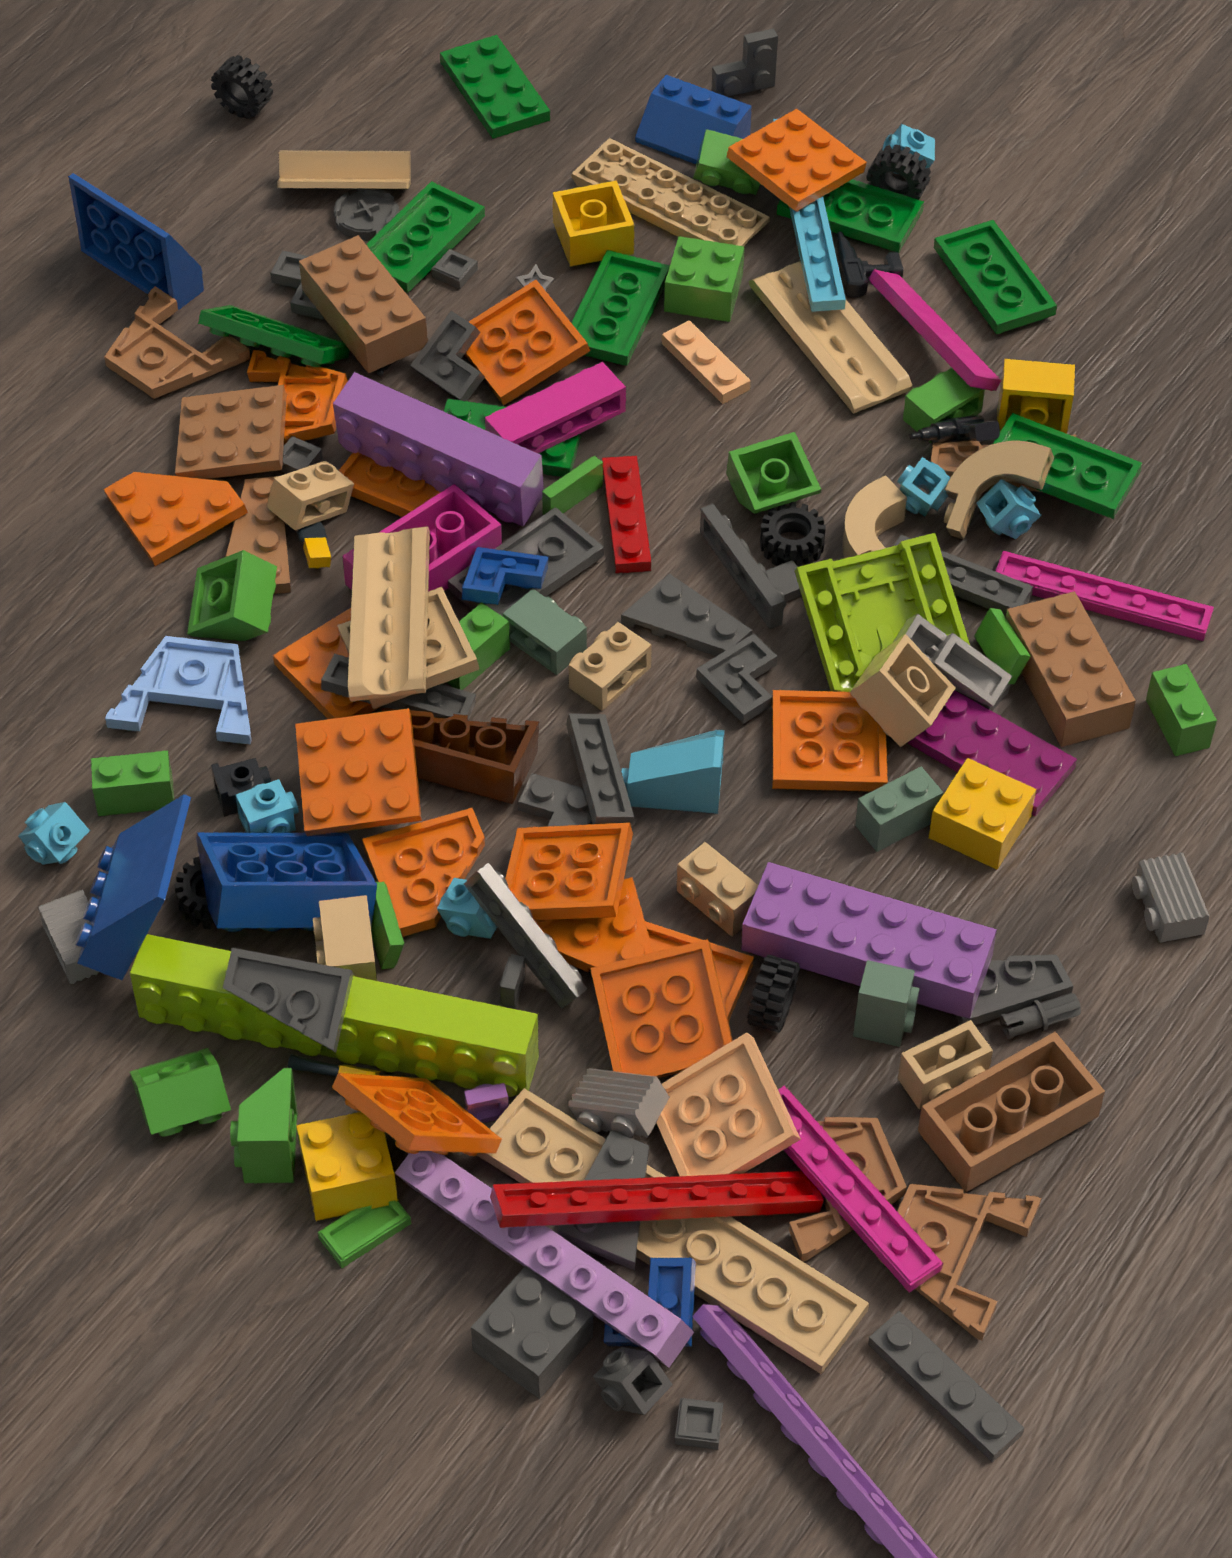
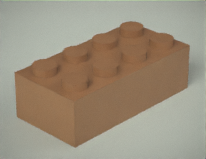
[299,235,428,373]
[1006,591,1136,747]
[918,1032,1105,1192]

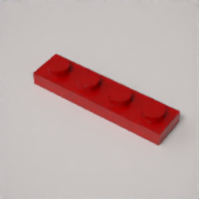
[602,456,651,574]

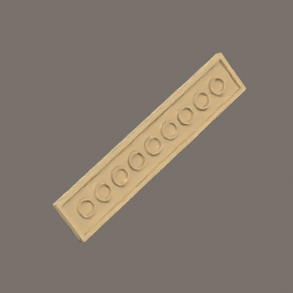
[477,1088,869,1374]

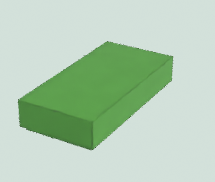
[542,456,603,515]
[974,608,1031,684]
[371,882,404,969]
[318,1200,411,1268]

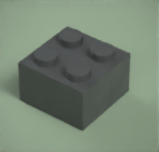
[471,1266,593,1399]

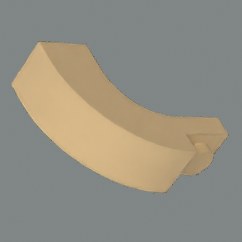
[944,441,1054,539]
[842,475,907,558]

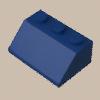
[635,75,752,164]

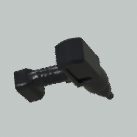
[837,232,903,298]
[909,415,1000,443]

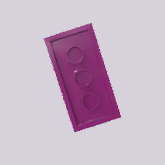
[908,690,1077,816]

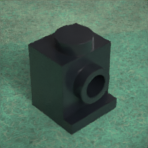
[211,758,271,817]

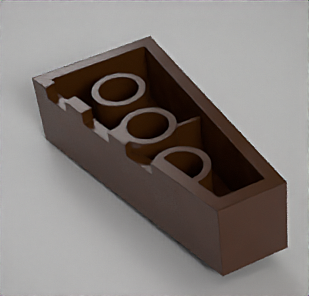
[381,708,539,804]

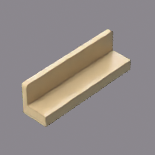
[277,150,411,189]

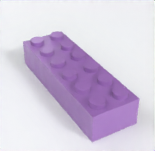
[333,372,544,526]
[741,862,997,1019]

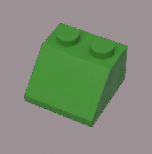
[726,432,822,514]
[187,550,277,641]
[130,1048,231,1136]
[230,1068,298,1183]

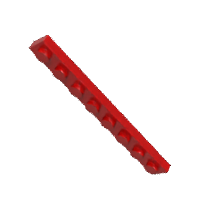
[490,1171,824,1228]

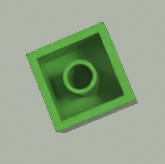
[664,236,744,322]

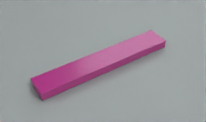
[869,269,1002,391]
[996,551,1214,641]
[778,1085,943,1293]

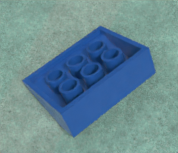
[68,173,204,312]
[75,794,191,980]
[196,832,377,932]

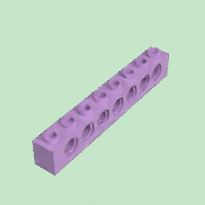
[395,1151,694,1368]

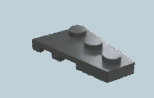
[621,574,752,656]
[223,948,354,1053]
[955,955,1073,1025]
[558,1130,649,1271]

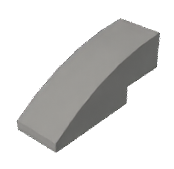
[893,614,1012,707]

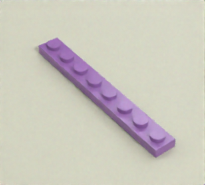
[692,1304,938,1558]

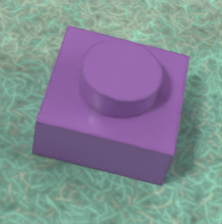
[464,1083,508,1123]

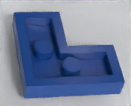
[462,547,548,605]
[604,1258,696,1347]

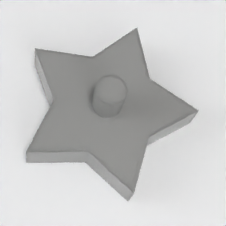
[516,264,555,292]

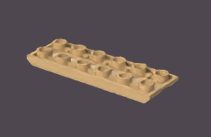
[572,138,770,246]
[749,261,913,414]
[348,527,430,702]

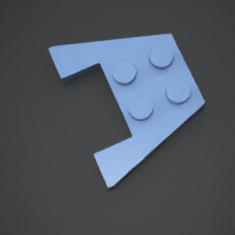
[105,636,252,744]

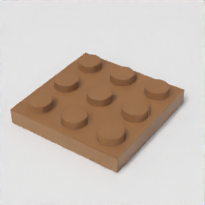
[175,385,287,479]

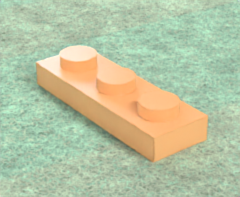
[662,320,751,404]

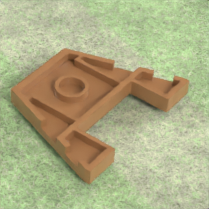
[104,286,250,399]
[789,1117,907,1262]
[878,1184,1042,1341]

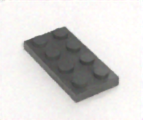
[448,507,604,617]

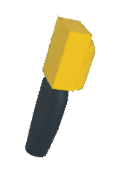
[296,522,331,569]
[288,1054,380,1077]

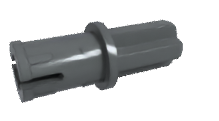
[1000,993,1081,1040]

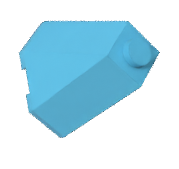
[622,730,725,813]

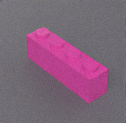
[485,362,626,453]

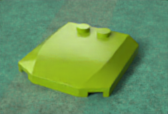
[794,533,970,692]

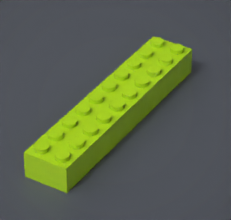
[130,934,539,1097]

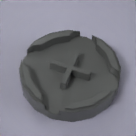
[334,188,400,241]

